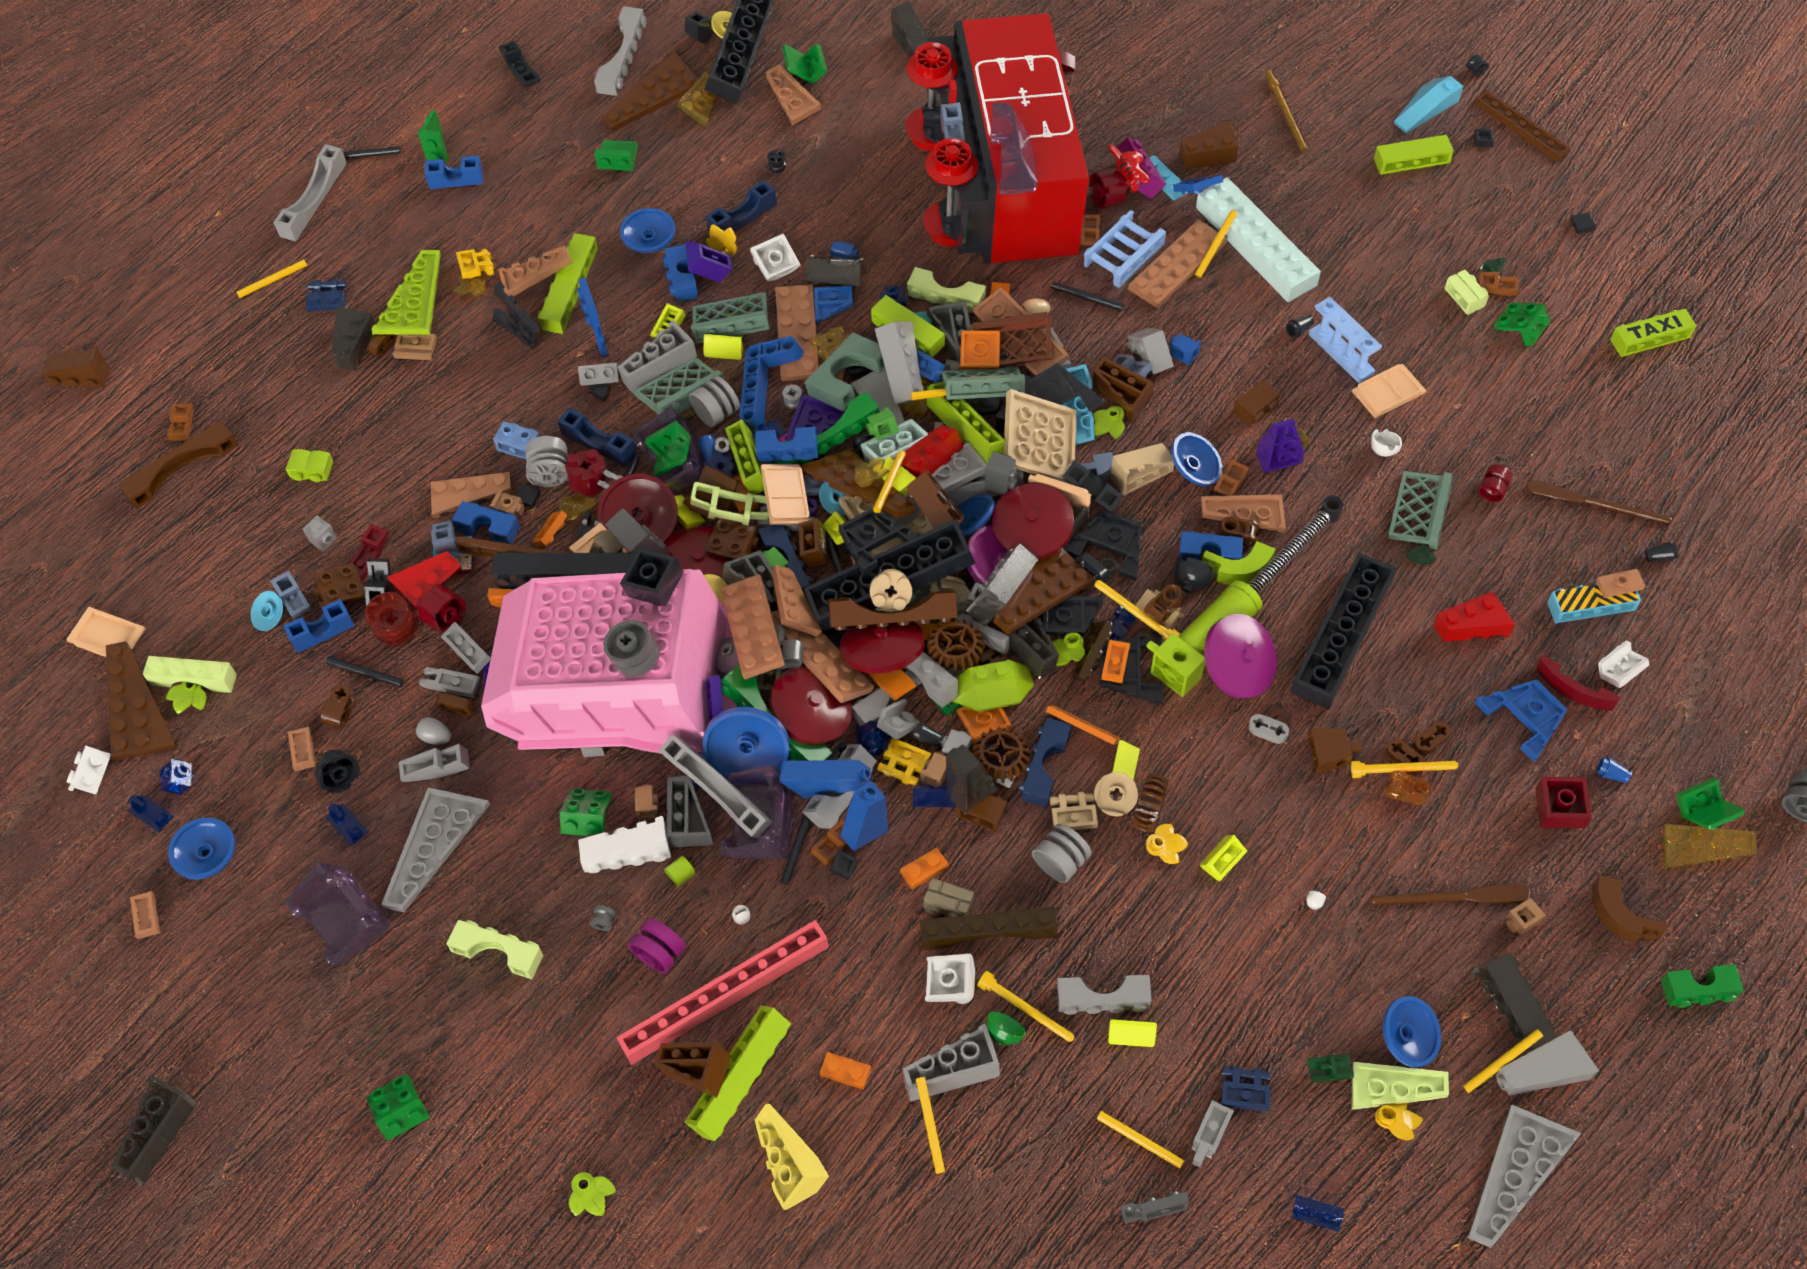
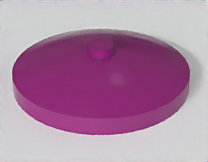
[967,525,1036,598]
[1204,614,1277,699]

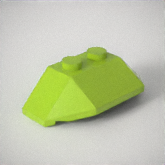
[953,660,1034,712]

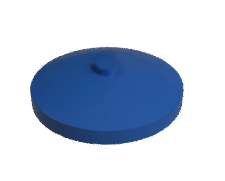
[703,707,790,784]

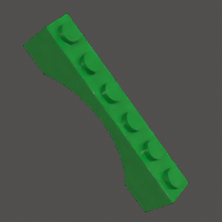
[770,391,880,466]
[721,664,832,761]

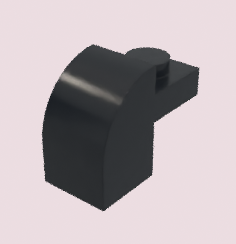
[685,11,715,44]
[364,558,394,606]

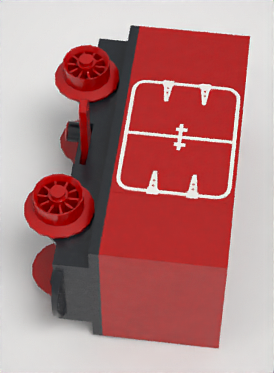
[905,13,1089,264]

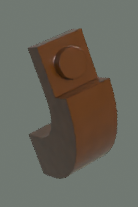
[1593,876,1666,943]

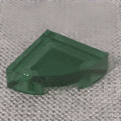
[1481,258,1507,274]
[1407,544,1437,565]

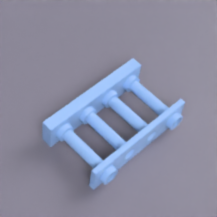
[1084,210,1166,288]
[1308,297,1382,384]

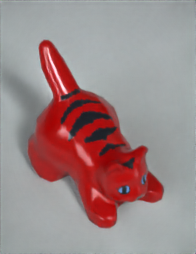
[1108,144,1150,192]

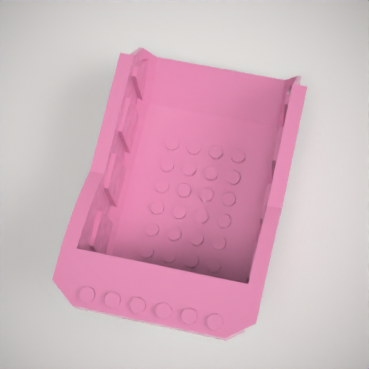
[481,569,759,754]

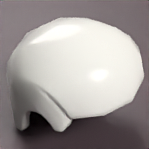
[1371,429,1402,457]

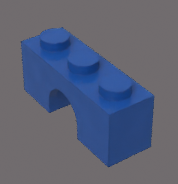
[425,155,484,189]
[662,244,698,303]
[756,427,818,463]
[452,501,520,544]
[1179,531,1243,561]
[283,599,354,654]

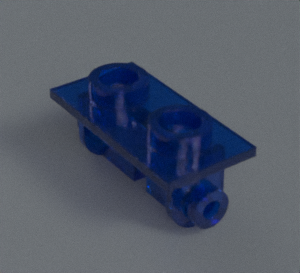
[1108,601,1136,640]
[913,785,956,808]
[127,794,174,832]
[325,803,368,846]
[1291,1195,1344,1232]

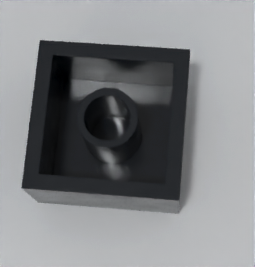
[620,548,684,607]

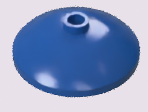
[620,208,676,253]
[1171,432,1222,486]
[957,494,995,538]
[168,818,235,880]
[1383,996,1441,1067]

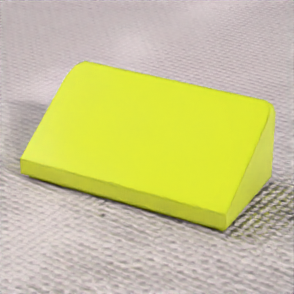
[704,334,743,360]
[873,457,916,495]
[675,495,705,529]
[823,511,847,545]
[1113,740,1140,780]
[1199,835,1247,881]
[1108,1020,1157,1047]

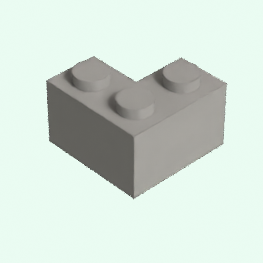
[1127,328,1174,375]

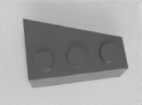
[928,301,971,361]
[605,508,669,555]
[722,551,779,612]
[667,776,713,848]

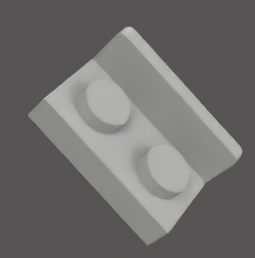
[578,362,619,386]
[876,699,920,740]

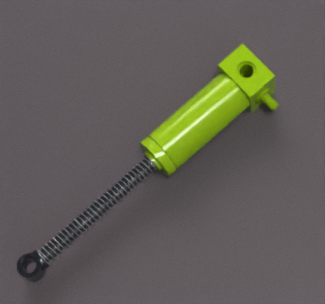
[1146,495,1343,697]

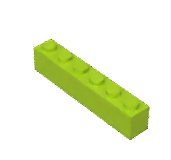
[538,233,598,334]
[926,381,1006,463]
[684,1005,791,1141]

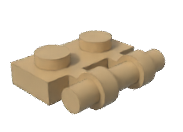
[1050,792,1098,830]

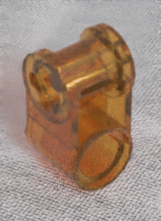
[1385,771,1431,805]

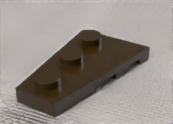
[1072,621,1113,681]

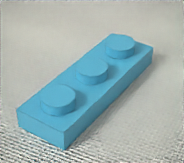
[1149,155,1185,201]

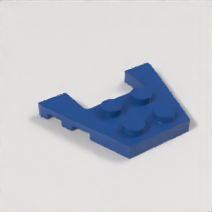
[576,278,608,357]
[1475,679,1568,762]

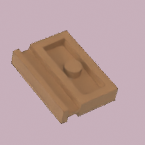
[393,334,437,360]

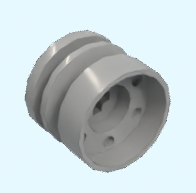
[688,376,740,428]
[525,436,567,487]
[1032,824,1092,883]

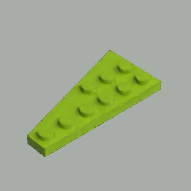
[371,250,441,335]

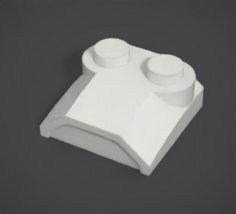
[750,234,800,281]
[925,954,975,1004]

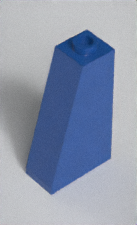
[779,760,871,799]
[841,781,888,851]

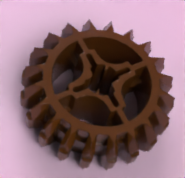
[927,618,984,673]
[972,727,1030,783]
[1133,773,1169,833]

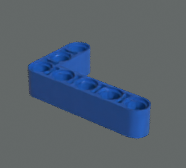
[740,336,804,432]

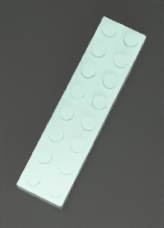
[1196,177,1321,302]

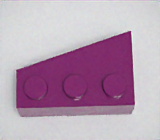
[1117,137,1166,199]

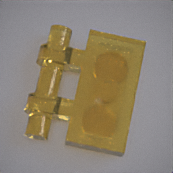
[810,326,850,361]

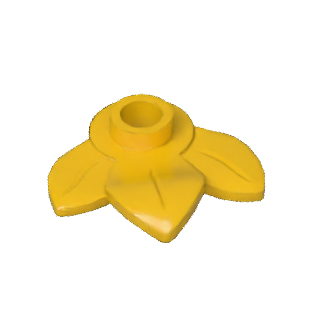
[706,224,737,257]
[1146,824,1188,864]
[1375,1103,1423,1140]

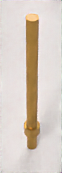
[1265,70,1307,153]

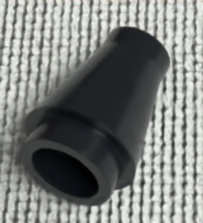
[1286,315,1314,337]
[1645,542,1679,562]
[913,723,945,747]

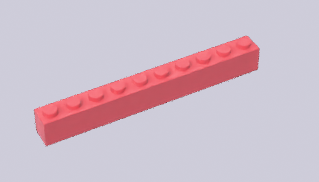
[616,920,829,1065]

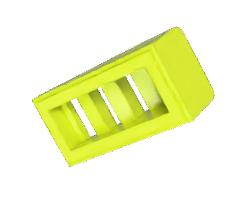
[650,303,686,338]

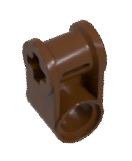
[1219,517,1259,547]
[1144,584,1181,625]
[321,685,356,728]

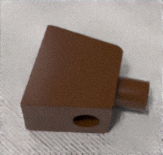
[1308,728,1362,774]

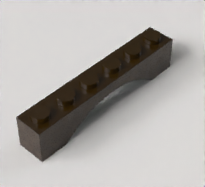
[920,906,1058,951]

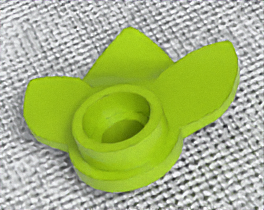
[1092,406,1125,440]
[1045,633,1085,666]
[166,681,207,714]
[569,1172,616,1216]

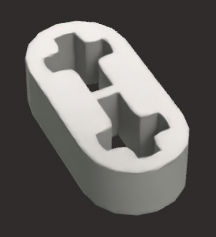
[1248,714,1289,744]

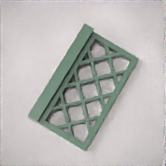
[691,292,770,344]
[634,358,723,422]
[941,367,1025,400]
[1388,471,1452,550]

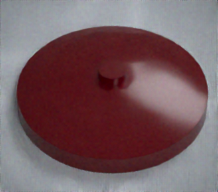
[598,474,679,553]
[992,483,1074,560]
[664,526,732,585]
[840,621,925,674]
[769,666,852,746]

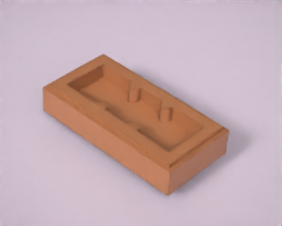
[1596,569,1645,598]
[288,727,316,771]
[130,891,160,939]

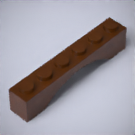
[118,420,238,509]
[828,590,957,630]

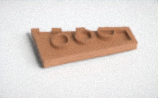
[765,64,821,126]
[498,246,572,297]
[431,472,512,519]
[1201,495,1286,533]
[771,565,822,637]

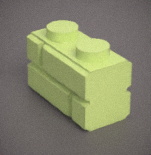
[1444,270,1489,315]

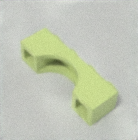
[907,267,986,313]
[143,656,237,693]
[446,920,543,979]

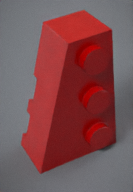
[893,425,963,478]
[387,551,462,610]
[1433,591,1515,642]

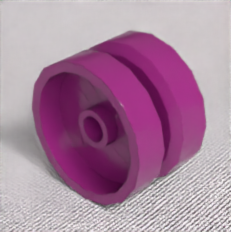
[627,918,686,974]

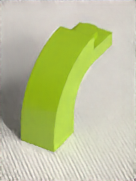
[1202,541,1276,585]

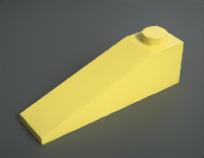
[755,1104,829,1210]

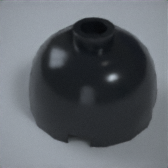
[1173,557,1215,593]
[314,749,360,793]

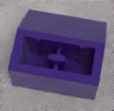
[685,241,732,283]

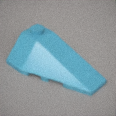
[1394,76,1463,134]
[1063,364,1095,445]

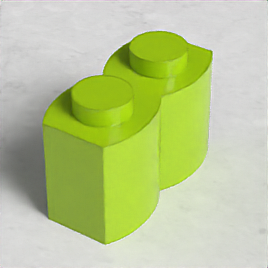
[286,449,333,482]

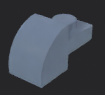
[941,103,965,142]
[1113,354,1153,378]
[1081,452,1113,482]
[431,520,457,553]
[270,571,311,619]

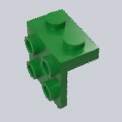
[782,44,827,84]
[418,110,449,163]
[594,140,638,171]
[1493,302,1550,347]
[645,421,691,477]
[1676,778,1745,830]
[560,788,612,836]
[367,1074,430,1141]

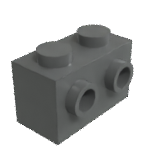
[985,451,1018,495]

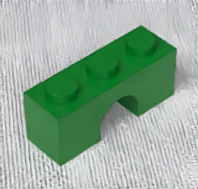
[1661,964,1744,1008]

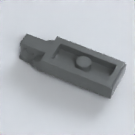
[1121,1192,1189,1224]

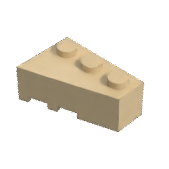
[1110,443,1174,496]

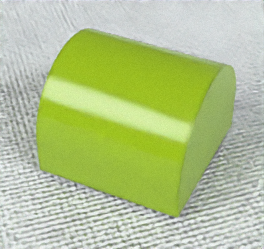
[664,856,696,888]

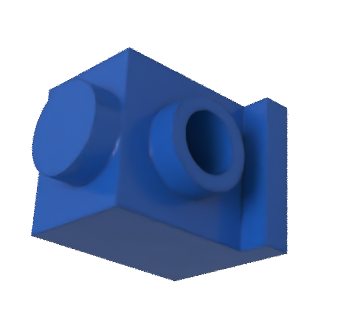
[1169,333,1201,365]

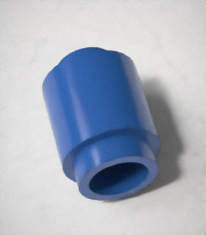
[830,241,859,263]

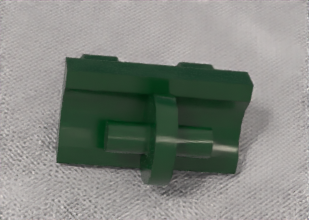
[1307,1054,1354,1083]

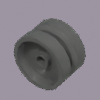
[603,620,660,677]
[1782,770,1807,823]

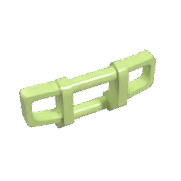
[690,482,769,526]

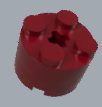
[1089,167,1129,208]
[565,449,608,496]
[416,584,466,633]

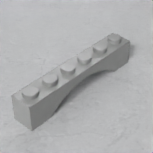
[594,6,646,96]
[274,144,347,241]
[852,646,970,735]
[659,734,772,838]

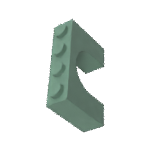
[805,333,885,412]

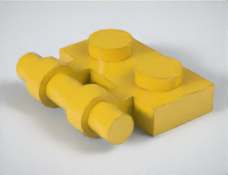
[456,249,494,279]
[877,737,931,786]

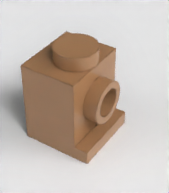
[490,490,524,519]
[920,752,951,789]
[635,784,660,820]
[1506,898,1546,936]

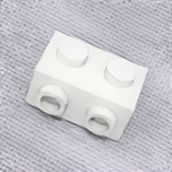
[1598,640,1649,688]
[67,746,111,795]

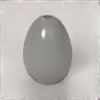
[416,717,452,745]

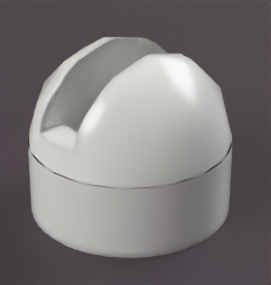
[1306,891,1326,910]
[732,905,750,924]

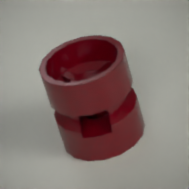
[1478,464,1513,503]

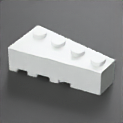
[578,816,671,873]

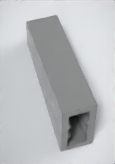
[851,369,904,426]
[1496,1030,1599,1096]

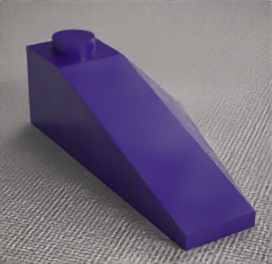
[1256,419,1304,473]

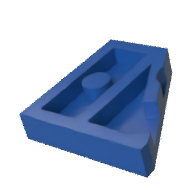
[1173,175,1223,194]
[814,286,853,323]

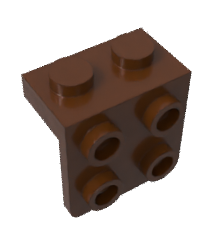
[683,466,738,521]
[705,519,761,560]
[312,564,365,613]

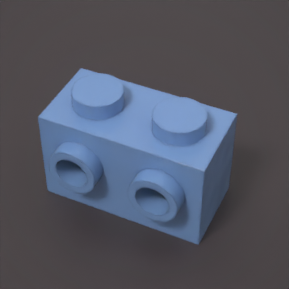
[493,421,540,460]

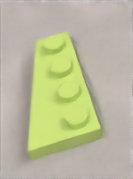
[1352,1062,1449,1110]

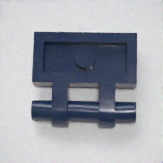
[305,279,346,312]
[1221,1066,1270,1112]

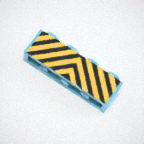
[1547,583,1641,623]

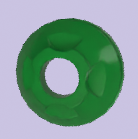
[985,1012,1026,1046]

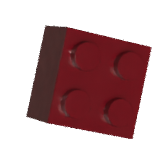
[1535,777,1592,829]

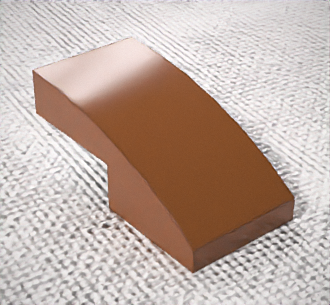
[1080,215,1100,246]
[1479,272,1519,296]
[167,403,193,441]
[1213,459,1249,496]
[811,819,849,866]

